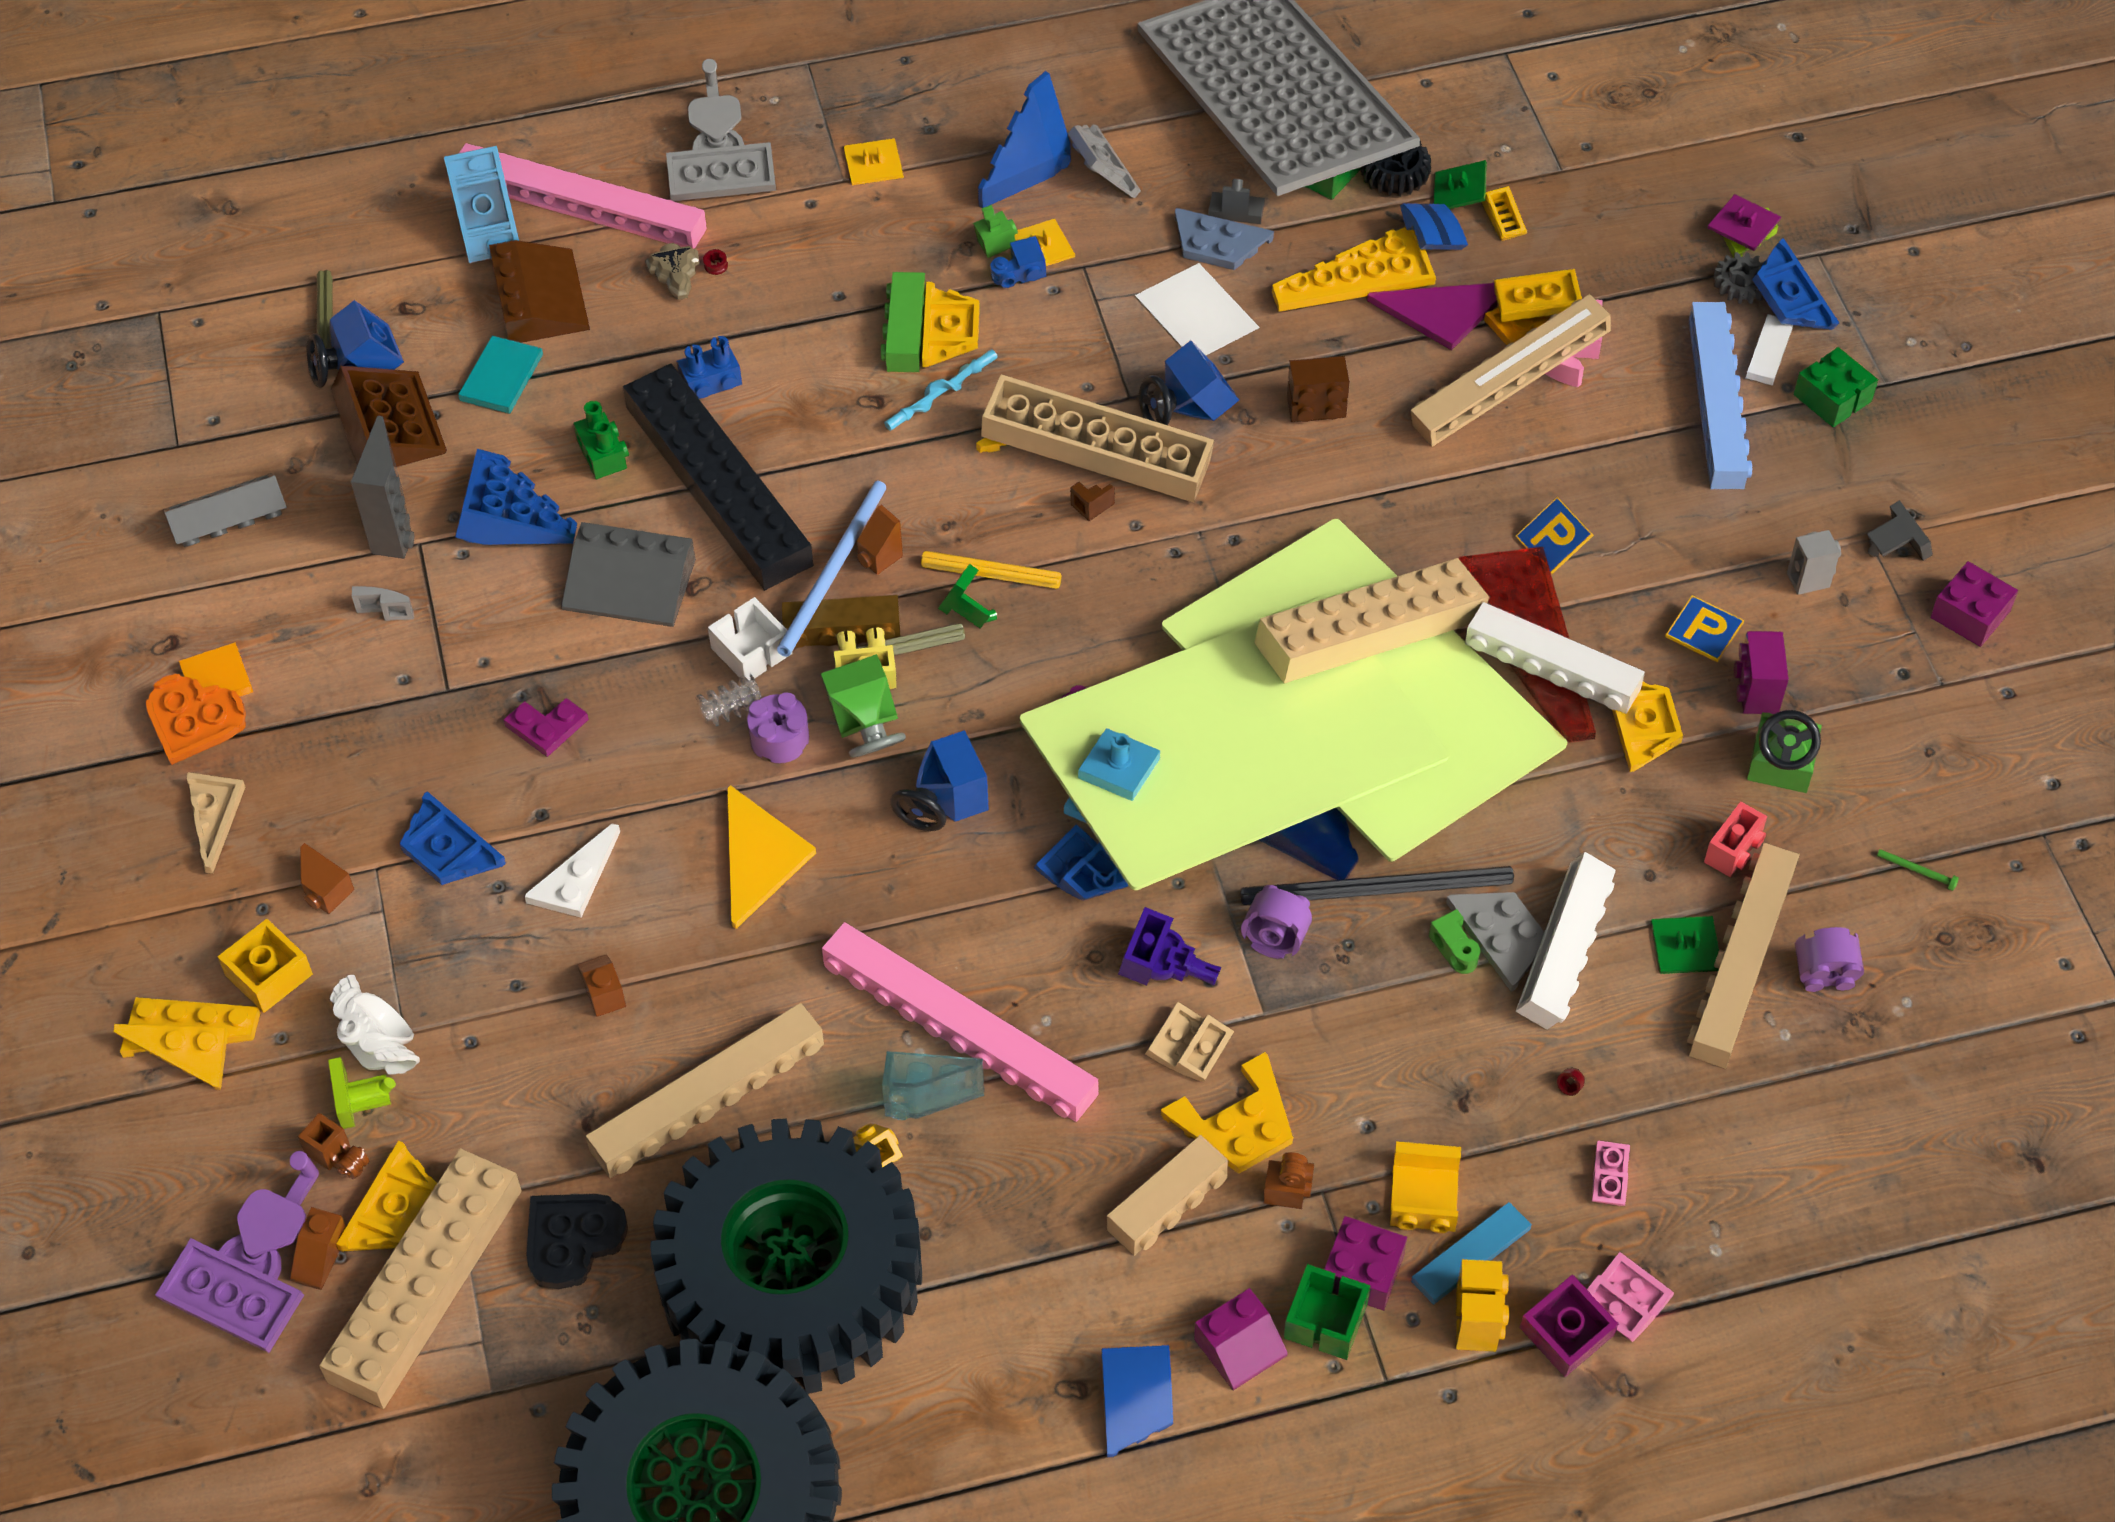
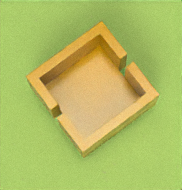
[1456,1259,1509,1352]

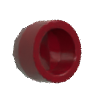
[1557,1067,1585,1096]

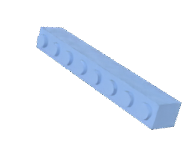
[1688,302,1752,489]

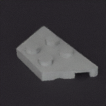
[1068,124,1141,198]
[1446,892,1544,992]

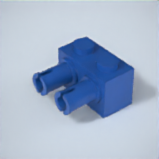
[677,336,742,399]

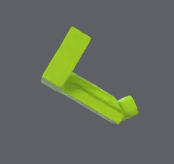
[328,1057,396,1129]

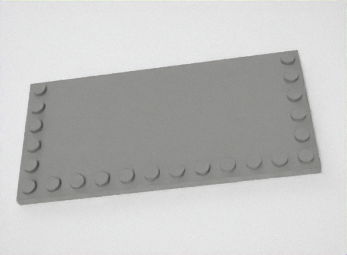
[1137,0,1420,196]

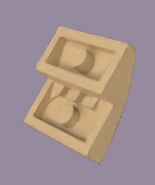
[1145,1002,1234,1082]

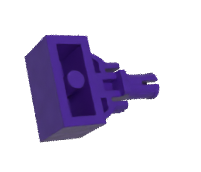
[1118,907,1221,986]

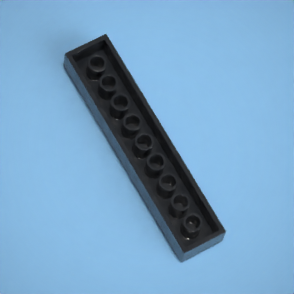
[623,363,814,591]

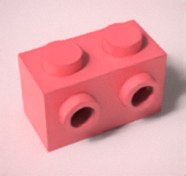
[1704,801,1767,878]

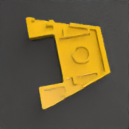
[1161,1052,1293,1174]

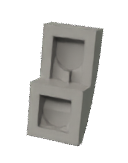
[351,586,414,621]

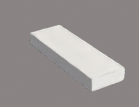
[1746,314,1793,386]

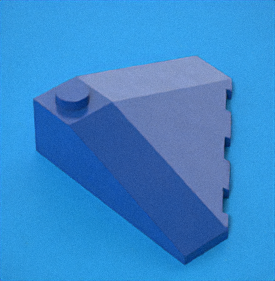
[978,71,1071,208]
[455,449,577,545]

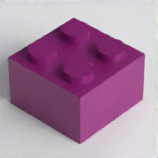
[1930,561,2018,647]
[1734,631,1789,714]
[1324,1216,1407,1311]
[1519,1274,1619,1377]

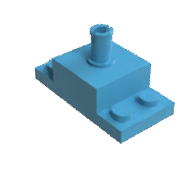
[444,146,519,263]
[1064,728,1160,823]

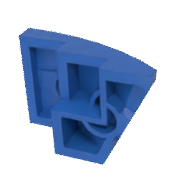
[1034,824,1129,901]
[1102,1345,1173,1458]

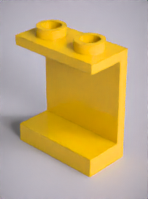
[1390,1141,1461,1233]

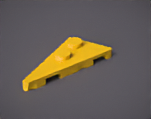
[114,1024,228,1090]

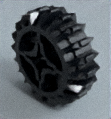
[1360,141,1431,197]

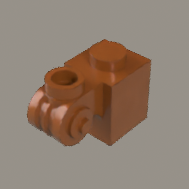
[298,1113,370,1179]
[1263,1152,1314,1209]

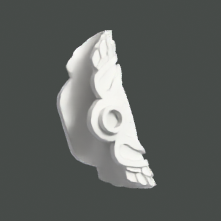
[330,975,420,1075]

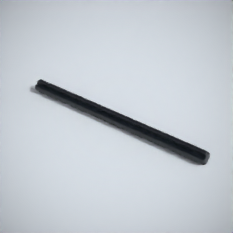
[1240,866,1514,905]

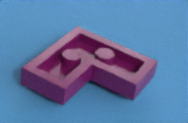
[504,698,589,757]

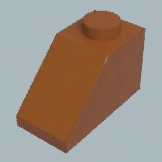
[857,504,903,575]
[300,843,354,914]
[577,954,626,1017]
[290,1207,346,1290]

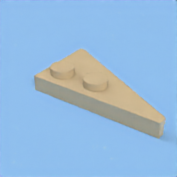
[187,772,245,874]

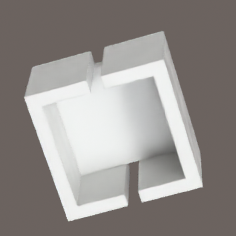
[708,597,793,684]

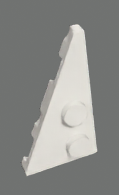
[525,824,620,918]

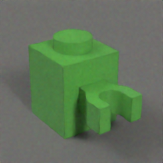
[973,205,1018,258]

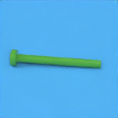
[1877,849,1959,891]

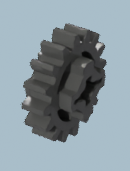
[1713,252,1764,304]

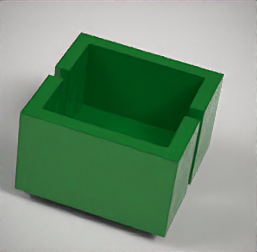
[1793,347,1879,428]
[1284,1264,1371,1360]

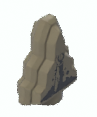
[645,243,700,300]

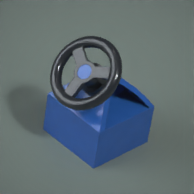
[306,300,404,388]
[1139,340,1239,426]
[890,730,989,831]

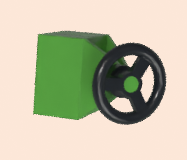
[1747,710,1822,793]

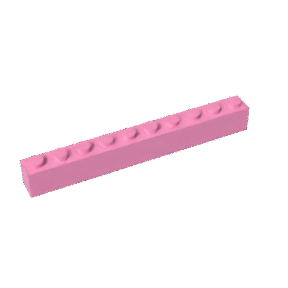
[459,143,707,249]
[822,922,1098,1122]

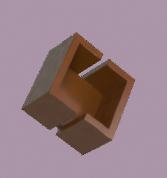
[1287,356,1350,422]

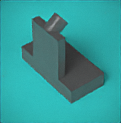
[1208,179,1265,224]
[1867,500,1933,561]

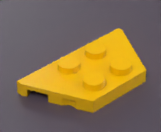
[922,282,980,367]
[1612,681,1683,772]
[336,1140,437,1251]

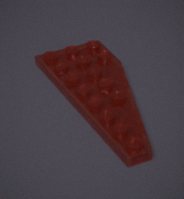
[1459,547,1596,743]

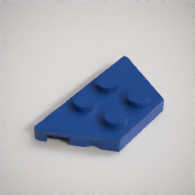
[1752,238,1839,330]
[400,791,506,885]

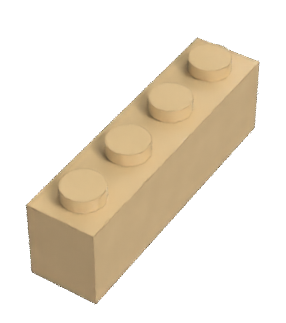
[1107,1135,1228,1256]

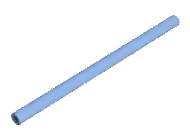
[777,481,886,657]

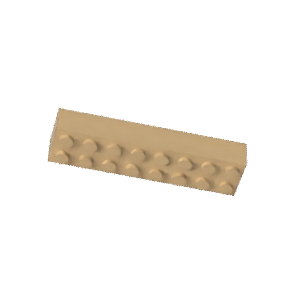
[981,374,1214,503]
[1254,558,1489,683]
[319,1148,522,1409]

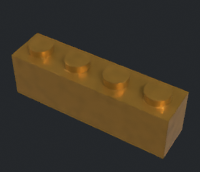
[782,595,901,648]

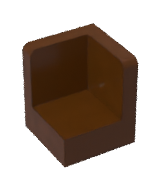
[1070,482,1115,521]

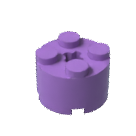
[747,692,810,763]
[1241,885,1312,959]
[1795,927,1864,992]

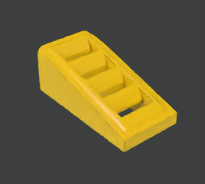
[1482,186,1527,241]

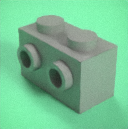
[1787,530,1841,595]

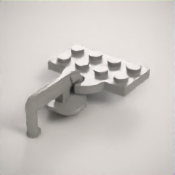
[666,59,776,201]

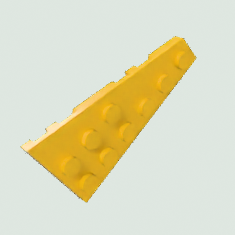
[1272,226,1436,312]

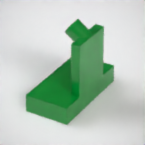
[938,564,997,629]

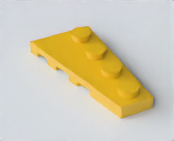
[120,997,261,1058]

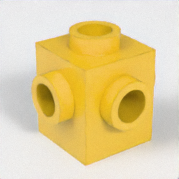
[853,1123,903,1167]

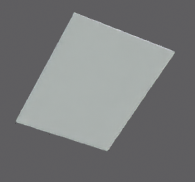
[1135,263,1260,355]

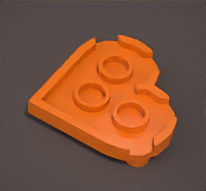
[146,674,246,765]

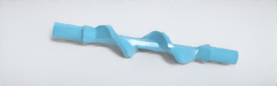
[884,349,997,431]

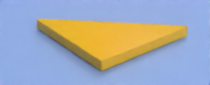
[728,785,816,929]

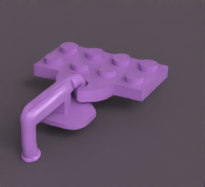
[155,1151,319,1353]

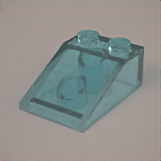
[882,1051,985,1120]

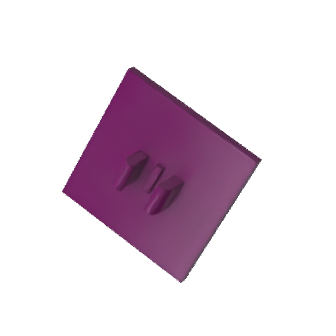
[1707,194,1781,251]

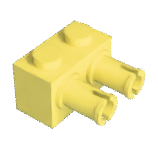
[834,628,897,689]

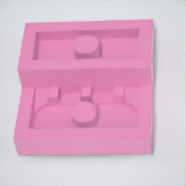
[1587,1252,1674,1342]

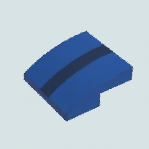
[1400,203,1468,250]

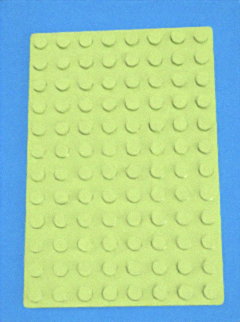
[1162,519,1567,862]
[1020,595,1449,890]

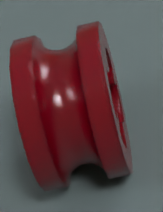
[703,249,728,275]

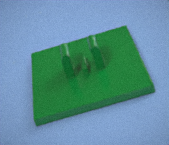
[1434,160,1487,209]
[1651,916,1719,974]

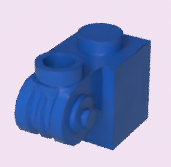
[990,236,1047,288]

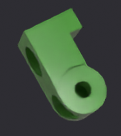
[1429,909,1480,974]

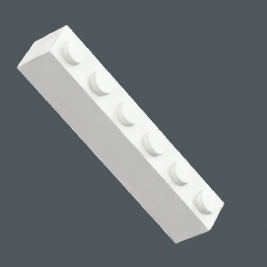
[1465,602,1645,714]
[1516,852,1616,1030]

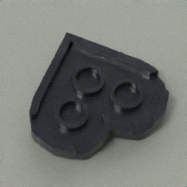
[526,1194,628,1289]

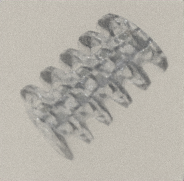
[696,674,762,727]

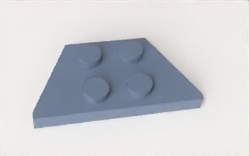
[1175,208,1274,270]

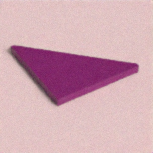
[1367,283,1498,351]

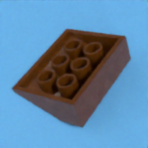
[489,240,590,343]
[331,366,447,467]

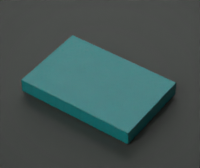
[458,336,543,414]

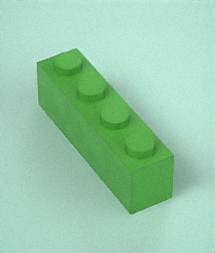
[881,272,926,372]

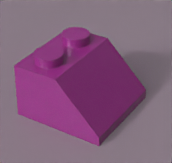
[1194,1288,1288,1391]

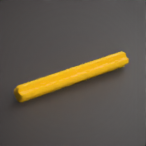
[921,551,1062,589]

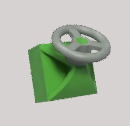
[821,654,906,758]

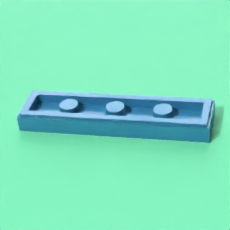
[1411,1202,1532,1305]

